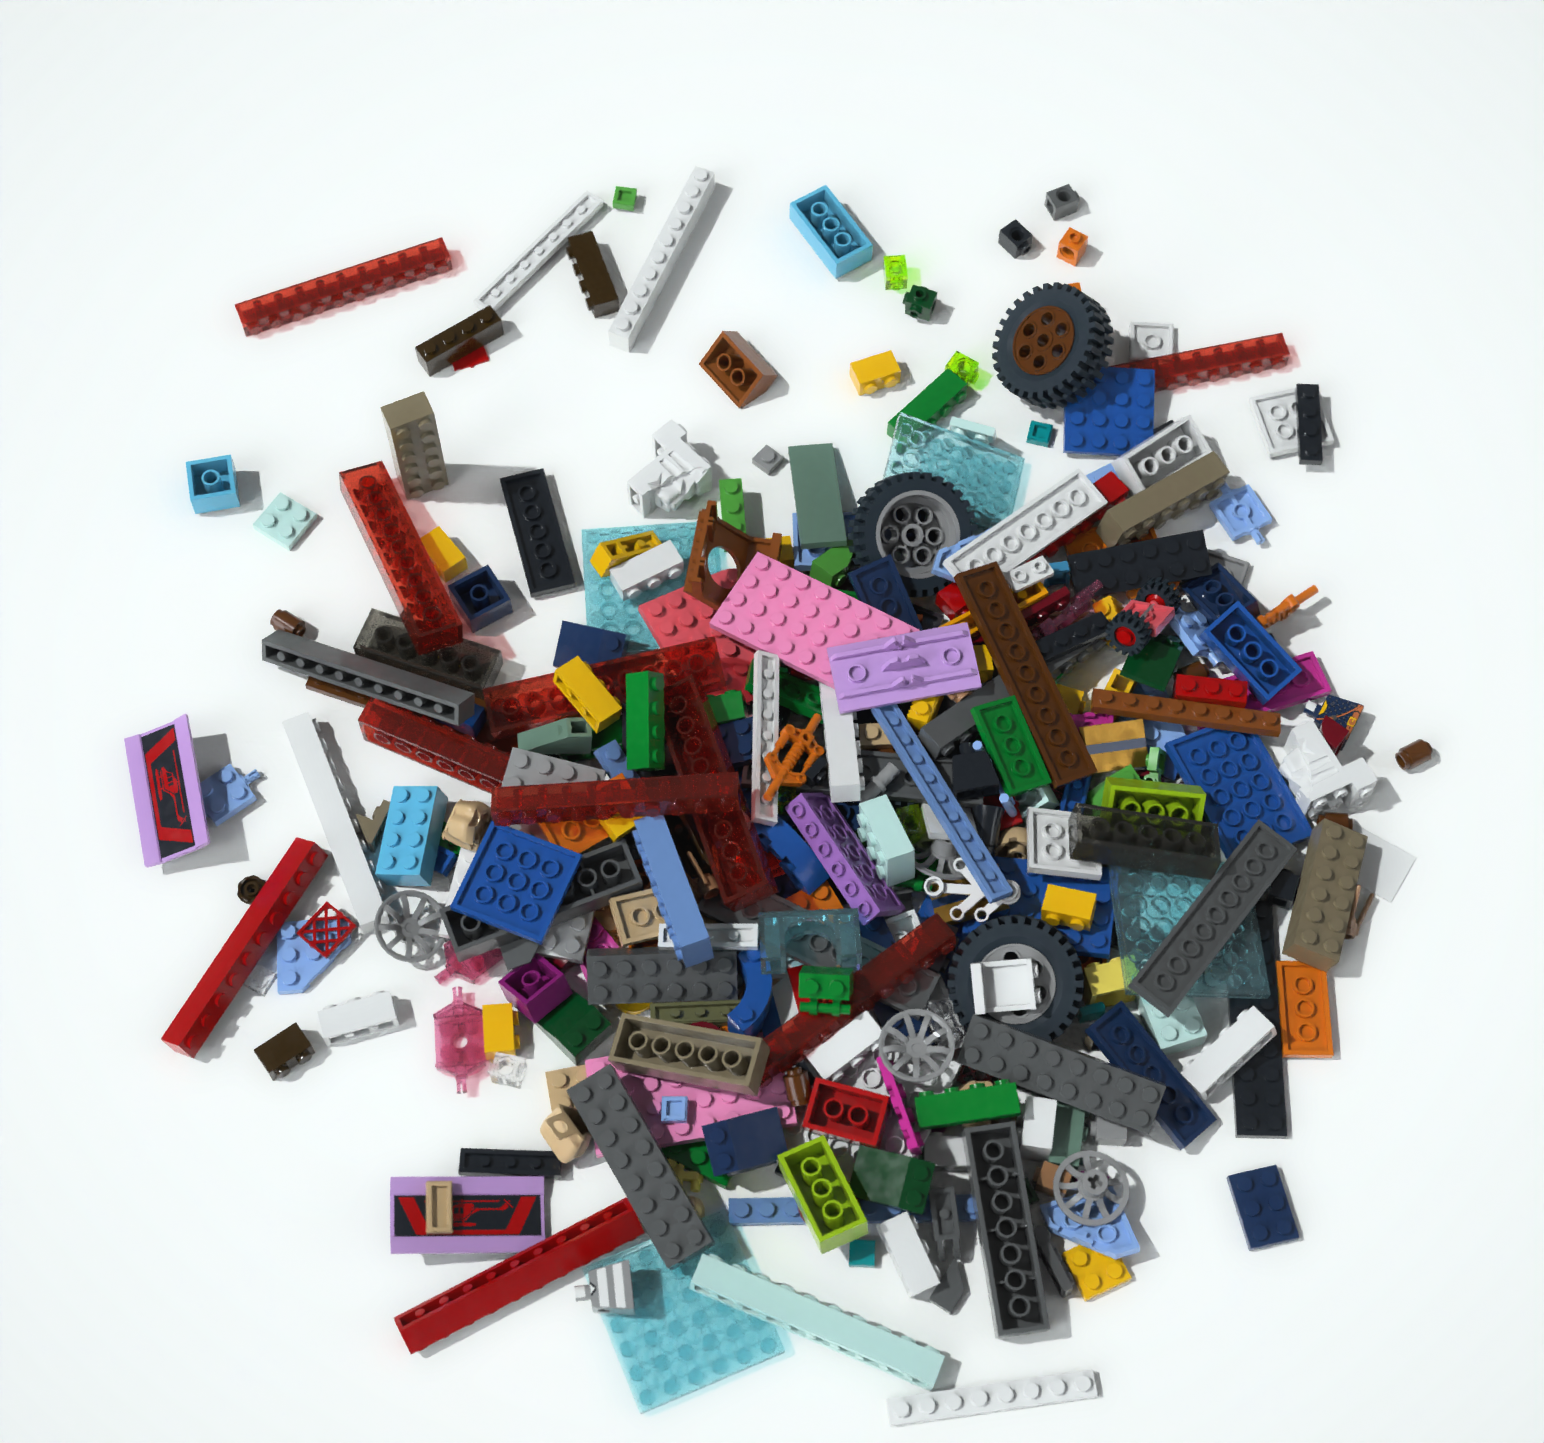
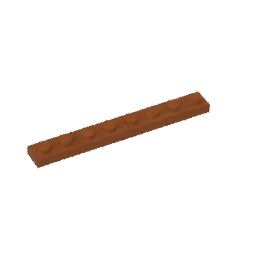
[1091,688,1281,737]

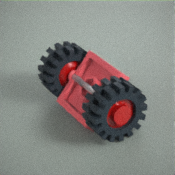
[1105,577,1181,656]

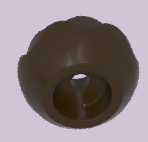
[237,875,266,905]

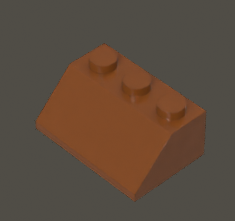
[699,331,778,408]

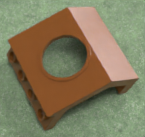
[683,500,782,611]

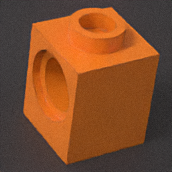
[1056,227,1088,266]

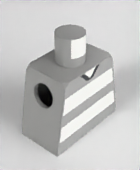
[574,1260,635,1315]

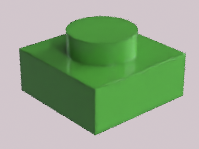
[612,186,637,211]

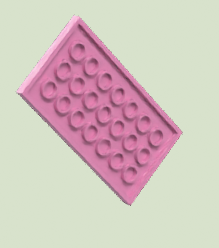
[709,552,920,689]
[585,1032,798,1158]

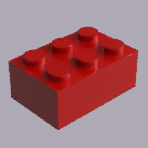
[802,1077,892,1149]

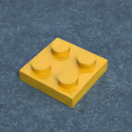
[1061,1245,1131,1302]

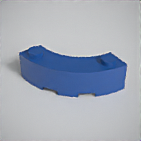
[738,811,830,895]
[727,944,772,1037]

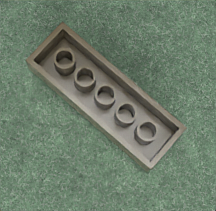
[380,391,449,500]
[1095,451,1230,548]
[1282,818,1368,972]
[608,1013,771,1096]

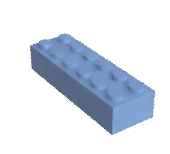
[632,811,714,968]

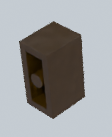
[253,1022,315,1081]

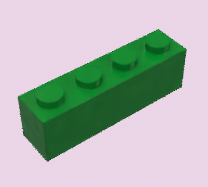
[887,368,968,450]
[626,671,665,772]
[914,1079,1021,1131]

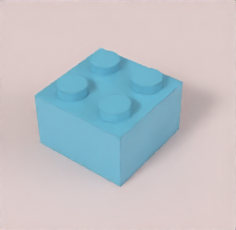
[186,454,241,514]

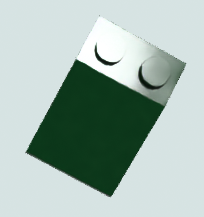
[1120,633,1184,692]
[535,988,613,1066]
[849,1145,936,1216]

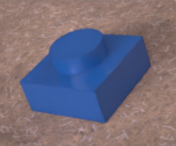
[434,845,459,877]

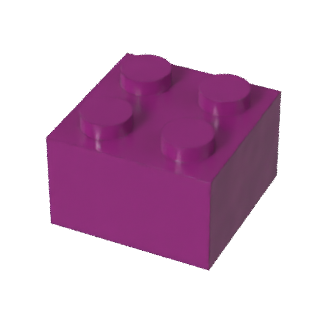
[498,953,573,1024]

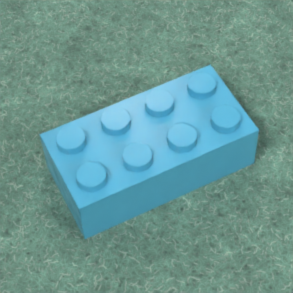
[789,185,873,279]
[375,786,448,886]

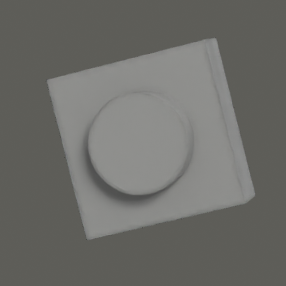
[752,444,783,476]

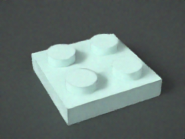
[949,416,996,446]
[252,492,317,551]

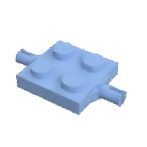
[1209,483,1272,545]
[1169,607,1222,668]
[200,764,261,827]

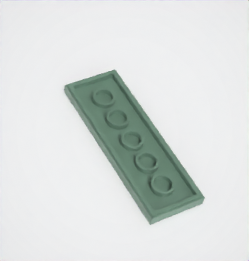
[788,443,847,549]

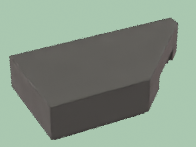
[500,938,540,971]
[928,1259,964,1315]

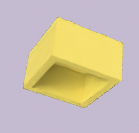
[1082,956,1137,1008]

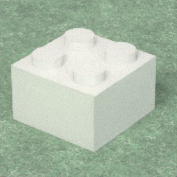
[1016,1096,1057,1163]

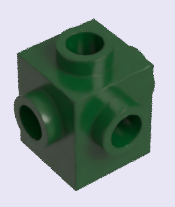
[902,284,938,321]

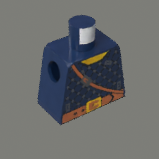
[1303,695,1364,751]

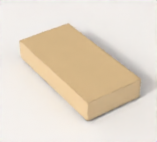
[425,1181,453,1234]

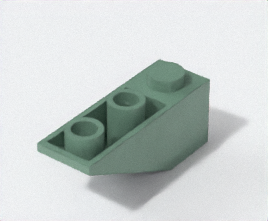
[517,717,592,755]

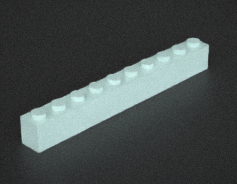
[689,1254,945,1391]

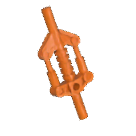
[1256,585,1319,629]
[763,713,824,801]

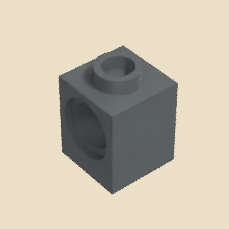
[1044,184,1080,221]

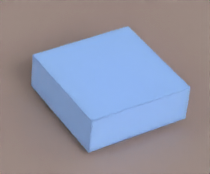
[661,1096,688,1123]

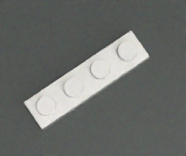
[658,924,759,950]

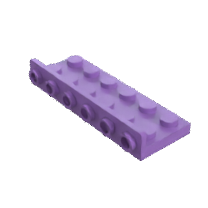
[785,793,906,925]

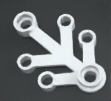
[924,857,1021,924]

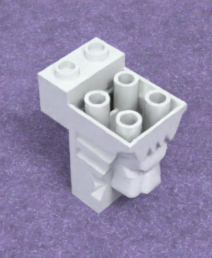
[627,419,712,518]
[1278,720,1378,819]

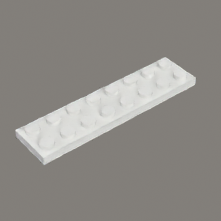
[942,468,1108,578]

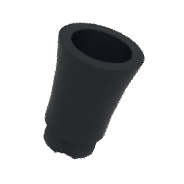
[972,805,1005,857]

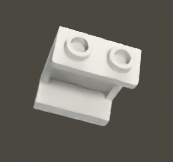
[1003,555,1054,593]
[970,958,1041,1015]

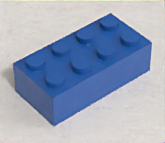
[1199,601,1302,705]

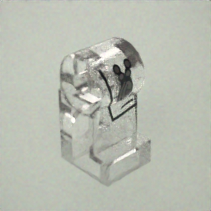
[924,998,966,1047]

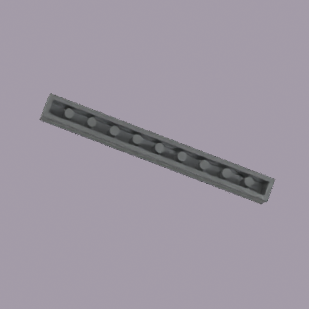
[918,613,1107,760]
[262,629,475,726]

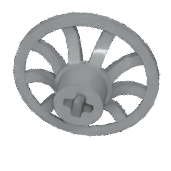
[911,838,965,880]
[374,890,446,963]
[878,1009,955,1083]
[1053,1150,1130,1226]

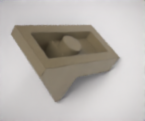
[356,799,390,853]

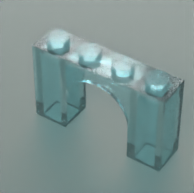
[758,908,862,975]

